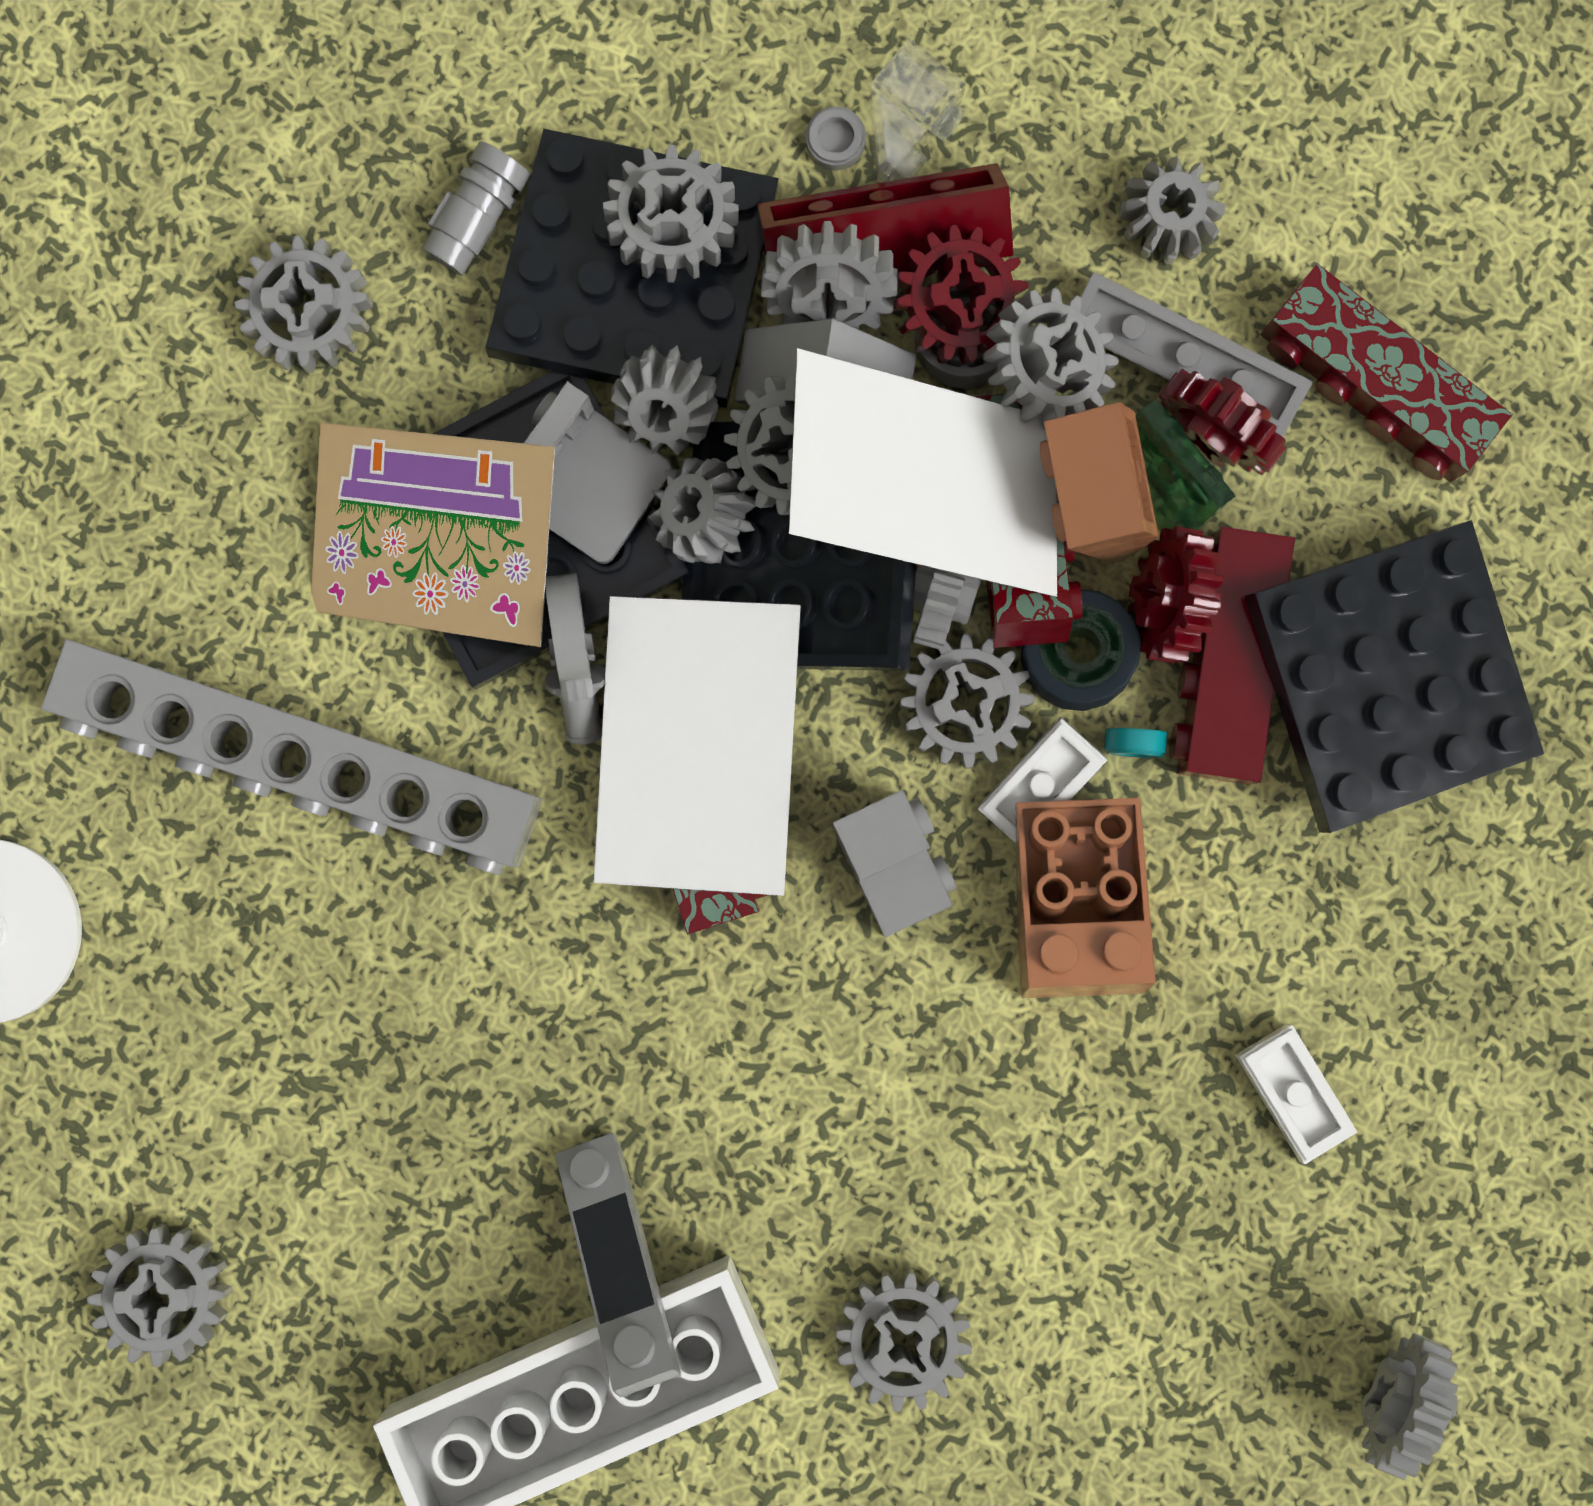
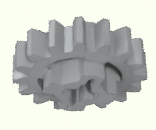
[603,145,739,282]
[761,221,898,330]
[234,236,373,373]
[983,288,1119,429]
[724,374,796,515]
[913,564,981,650]
[899,634,1035,769]
[87,1224,232,1367]
[836,1268,972,1412]
[1361,1333,1458,1480]

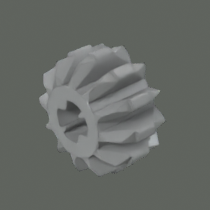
[1119,155,1225,265]
[611,345,719,455]
[648,458,756,564]

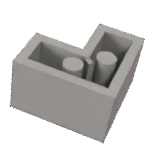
[734,319,916,407]
[831,790,957,937]

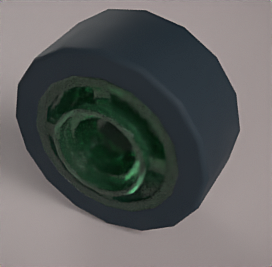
[1021,589,1141,711]

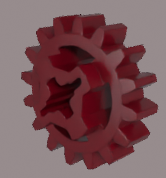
[893,225,1029,365]
[1158,369,1286,475]
[1128,526,1224,664]

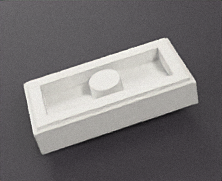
[978,717,1107,843]
[1235,1023,1357,1164]

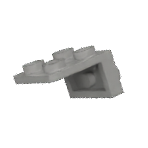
[524,381,671,564]

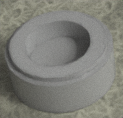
[806,107,866,171]

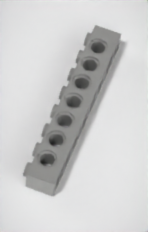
[41,639,543,875]

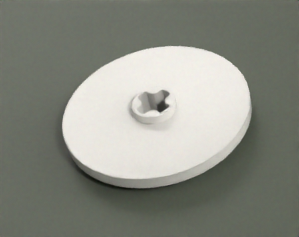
[0,840,82,1023]

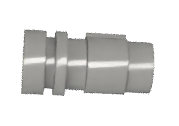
[421,141,531,276]

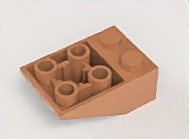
[1040,402,1159,563]
[1015,798,1156,998]

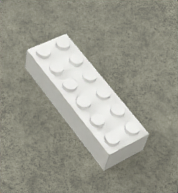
[373,1255,779,1506]

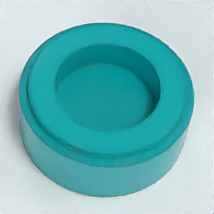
[1104,728,1167,758]

